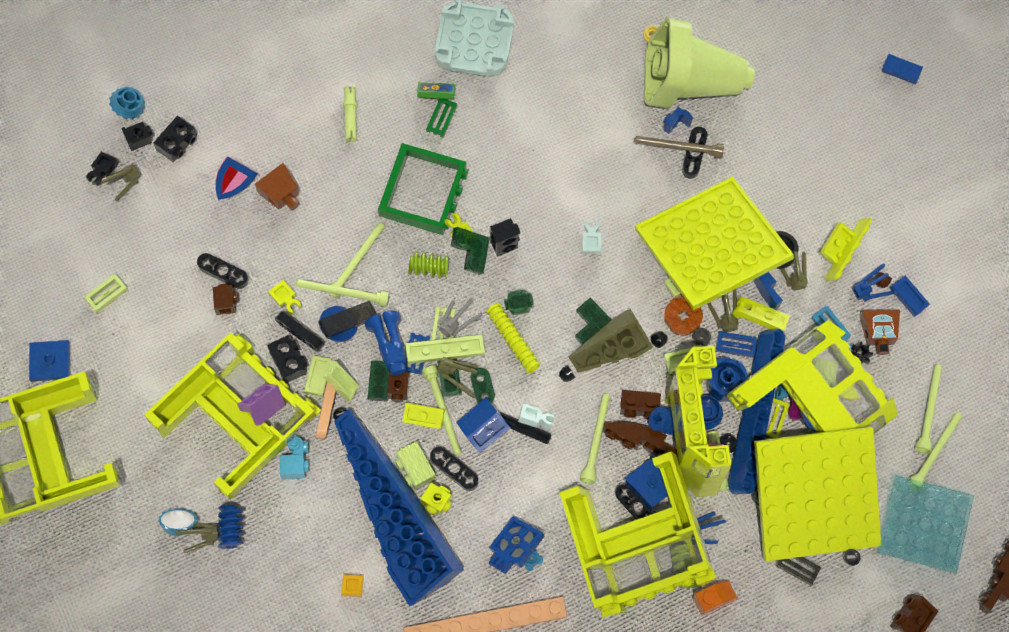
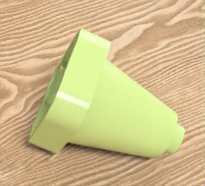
[644,17,755,109]

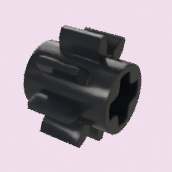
[851,341,873,365]

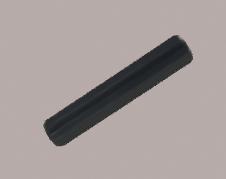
[499,412,551,444]

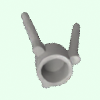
[438,299,483,337]

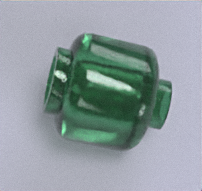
[504,289,534,316]

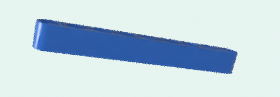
[728,329,785,495]

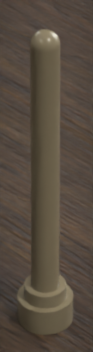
[634,136,724,159]

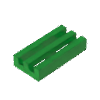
[426,99,457,138]

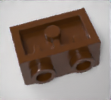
[620,390,661,420]
[890,594,938,632]

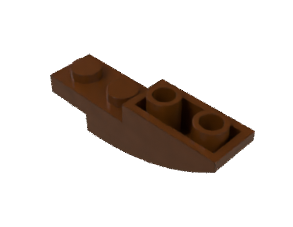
[602,422,678,459]
[980,541,1009,614]

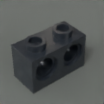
[153,115,197,163]
[489,218,520,257]
[267,335,307,384]

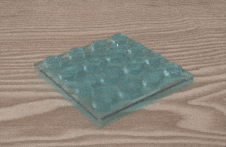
[877,475,975,574]

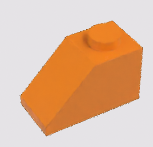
[693,580,738,616]

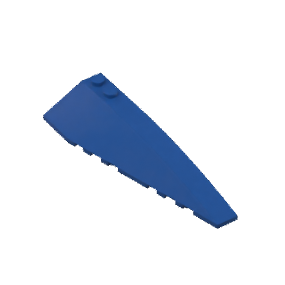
[334,409,464,607]

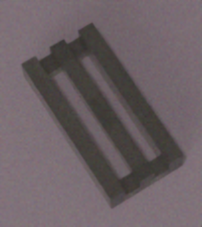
[776,557,822,586]

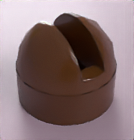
[876,272,892,288]

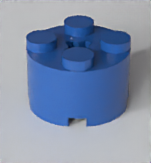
[706,357,748,402]

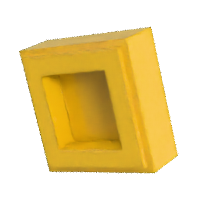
[341,574,364,597]

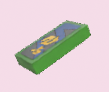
[417,82,455,99]

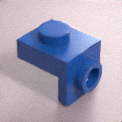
[663,107,693,134]

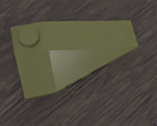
[569,309,654,373]

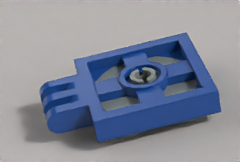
[489,516,545,574]

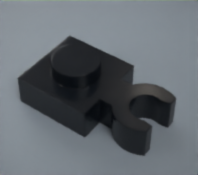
[86,151,118,186]

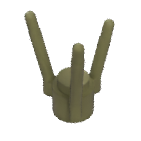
[92,164,140,201]
[780,251,808,290]
[707,289,739,332]
[438,357,478,398]
[175,523,218,553]

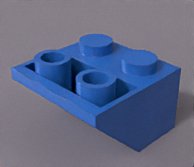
[456,397,512,453]

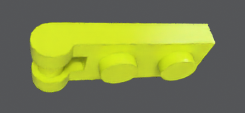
[733,297,790,332]

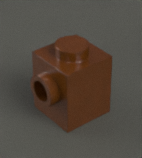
[212,284,238,315]
[387,371,410,403]

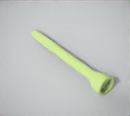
[328,222,385,299]
[296,279,389,307]
[915,364,942,453]
[422,365,461,455]
[580,393,610,484]
[907,413,962,492]

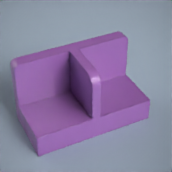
[237,383,285,426]

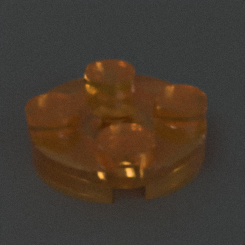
[664,297,703,336]

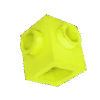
[420,482,453,516]

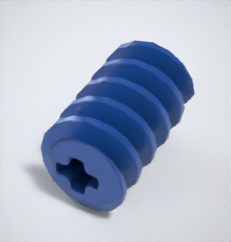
[648,407,675,437]
[218,505,244,549]

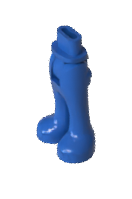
[365,311,406,376]

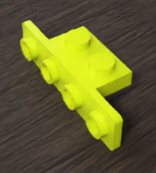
[819,217,872,281]

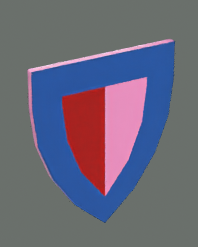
[215,156,258,200]

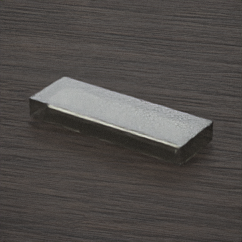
[318,300,377,339]

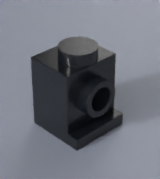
[121,121,153,151]

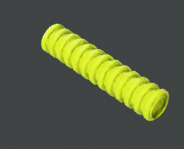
[486,303,541,373]

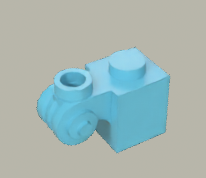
[279,436,309,480]

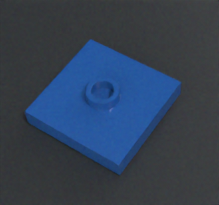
[29,340,70,382]
[625,455,668,508]

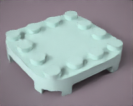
[435,0,514,76]

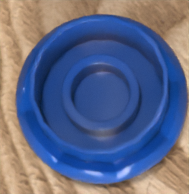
[701,395,723,430]

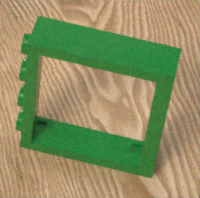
[378,143,469,235]

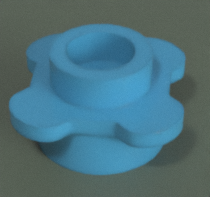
[525,549,543,571]

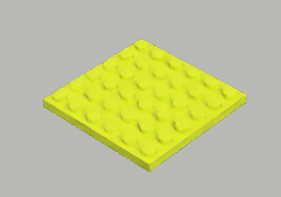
[635,176,794,311]
[754,427,881,562]

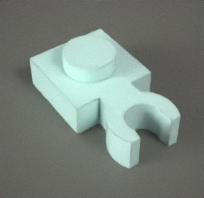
[582,220,602,254]
[518,403,554,430]

